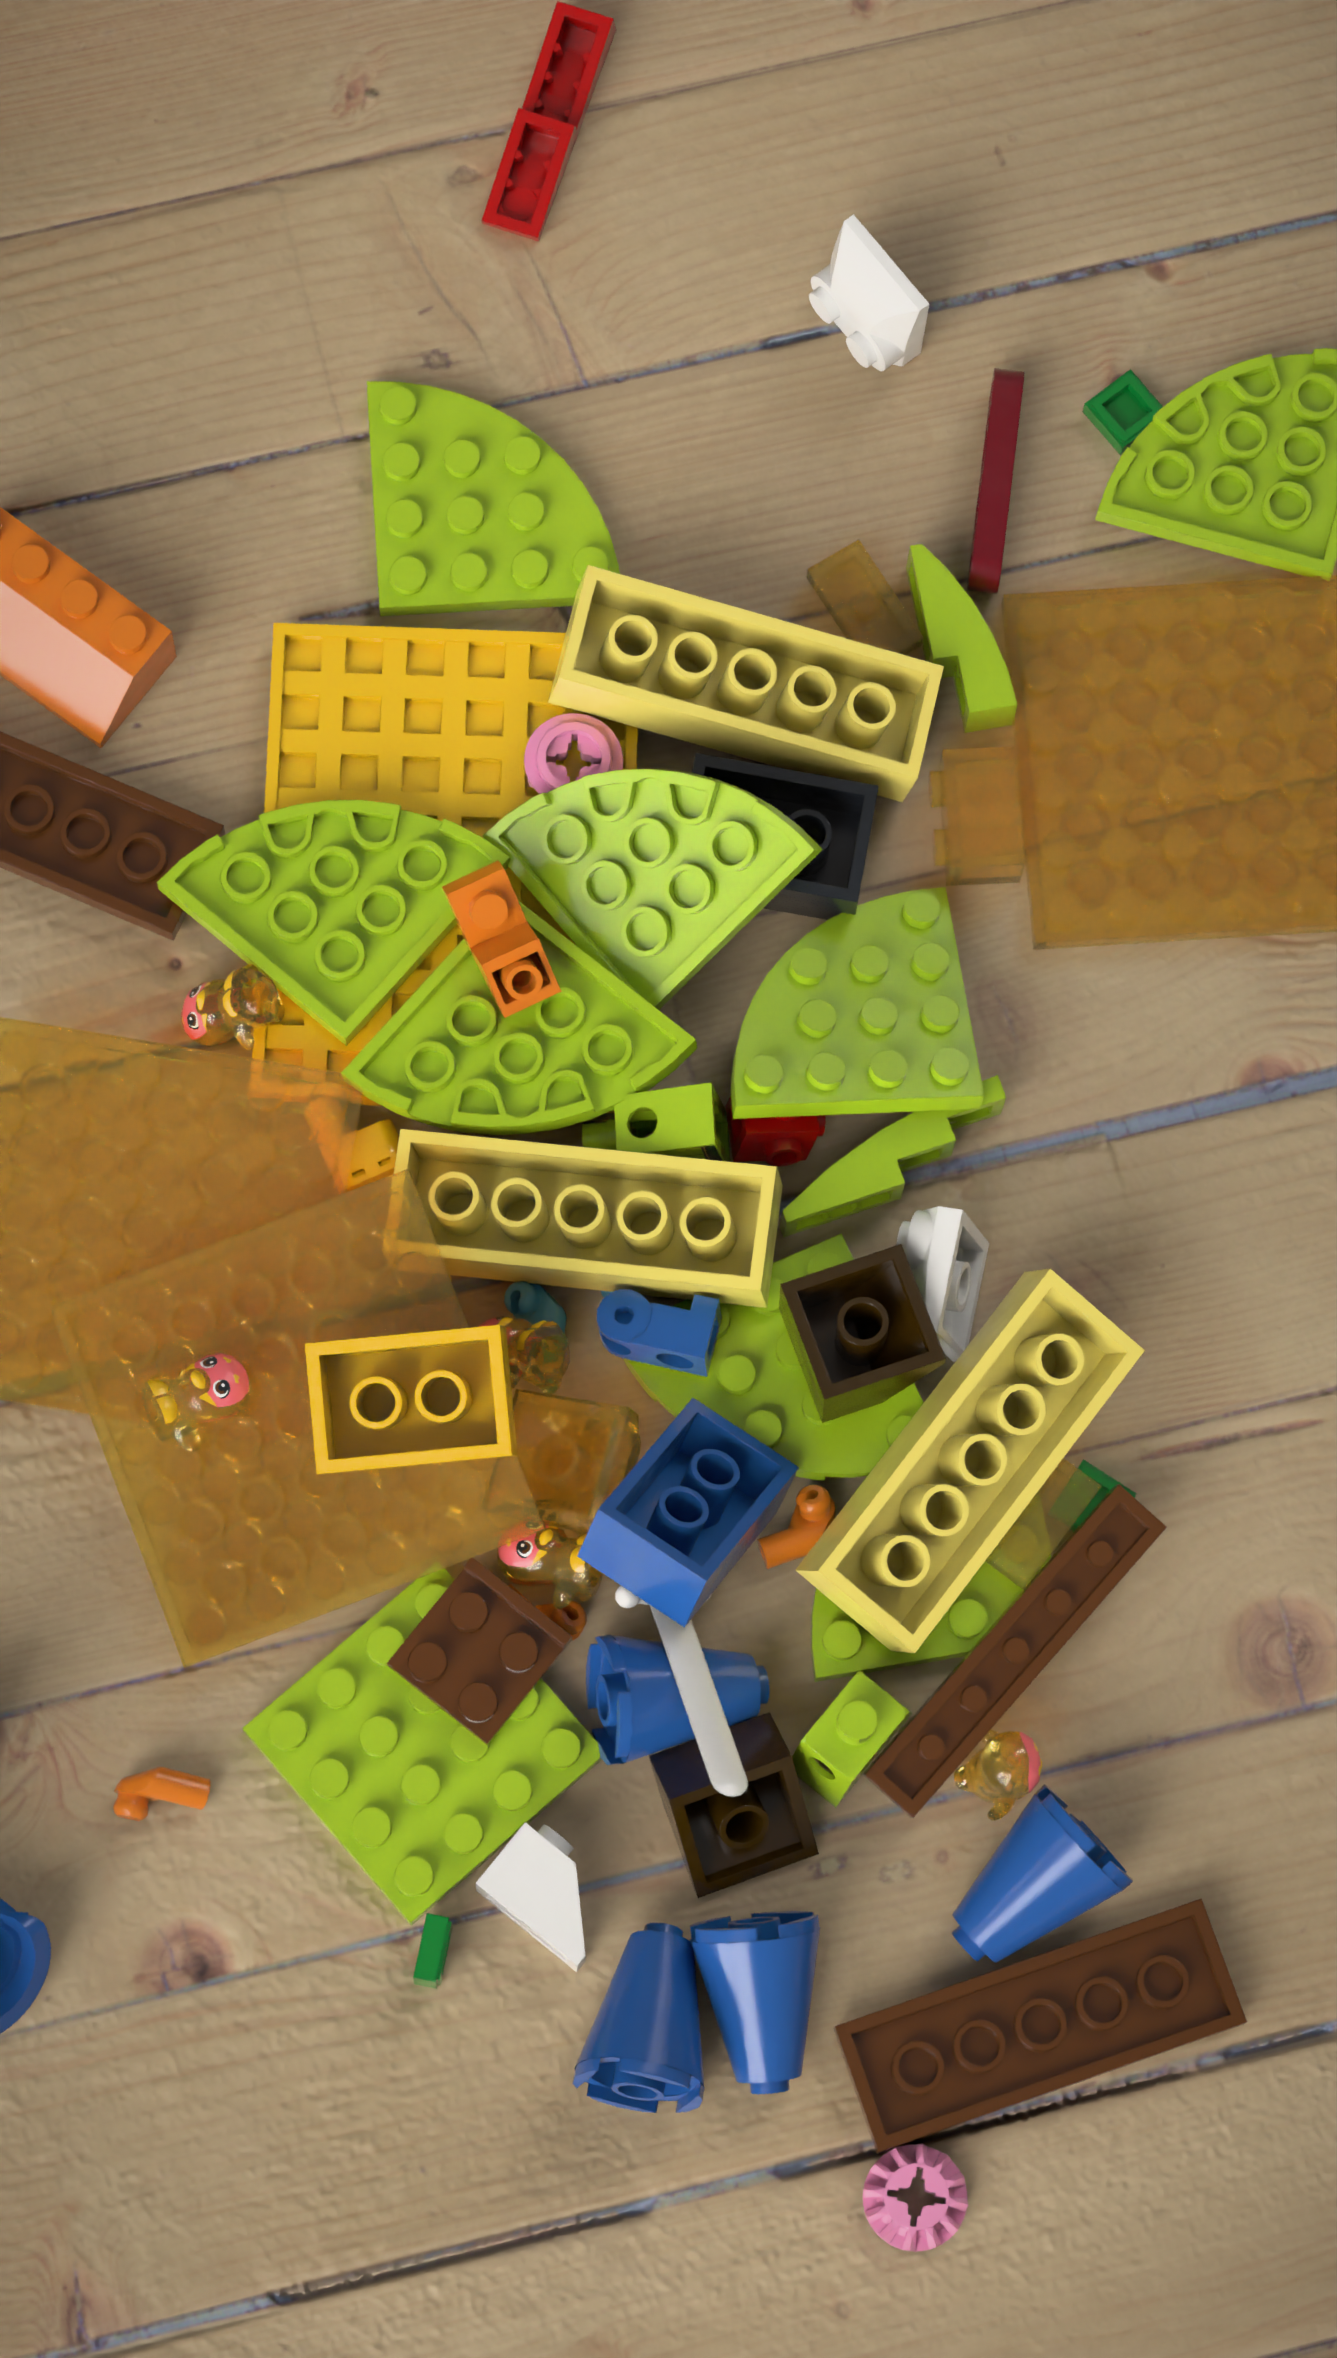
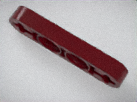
[967,368,1025,594]

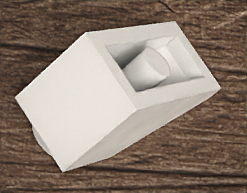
[476,1822,586,1972]

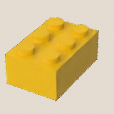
[305,1325,518,1474]

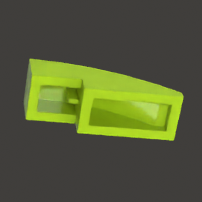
[906,544,1018,733]

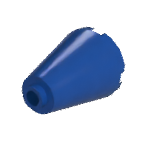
[586,1635,770,1765]
[952,1784,1133,1963]
[690,1911,820,2094]
[573,1923,705,2113]

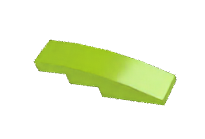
[780,1074,1006,1238]

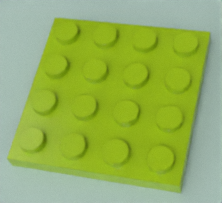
[242,1561,602,1926]

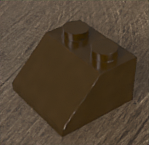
[779,1244,946,1423]
[649,1712,819,1898]

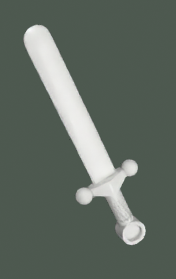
[615,1585,748,1797]

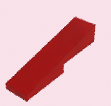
[481,1,616,242]

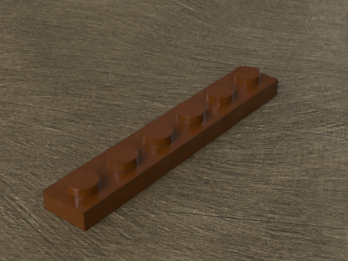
[862,1484,1167,1818]

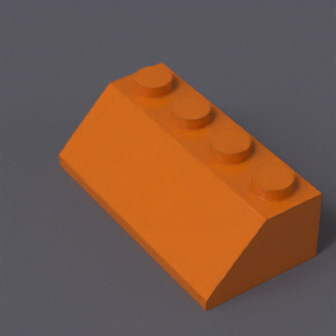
[0,507,177,748]

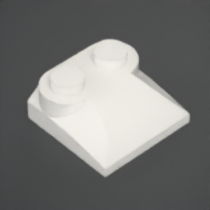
[809,214,929,371]
[897,1206,989,1362]

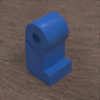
[596,1289,722,1377]

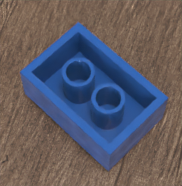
[577,1398,799,1627]

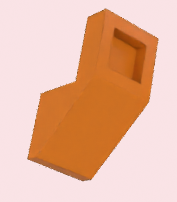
[442,860,561,1018]

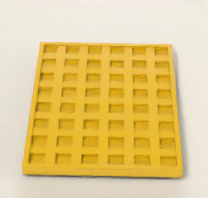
[250,623,638,1114]

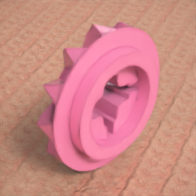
[524,713,623,794]
[863,2144,968,2252]

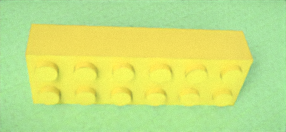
[548,565,944,802]
[382,1129,783,1308]
[796,1269,1145,1653]

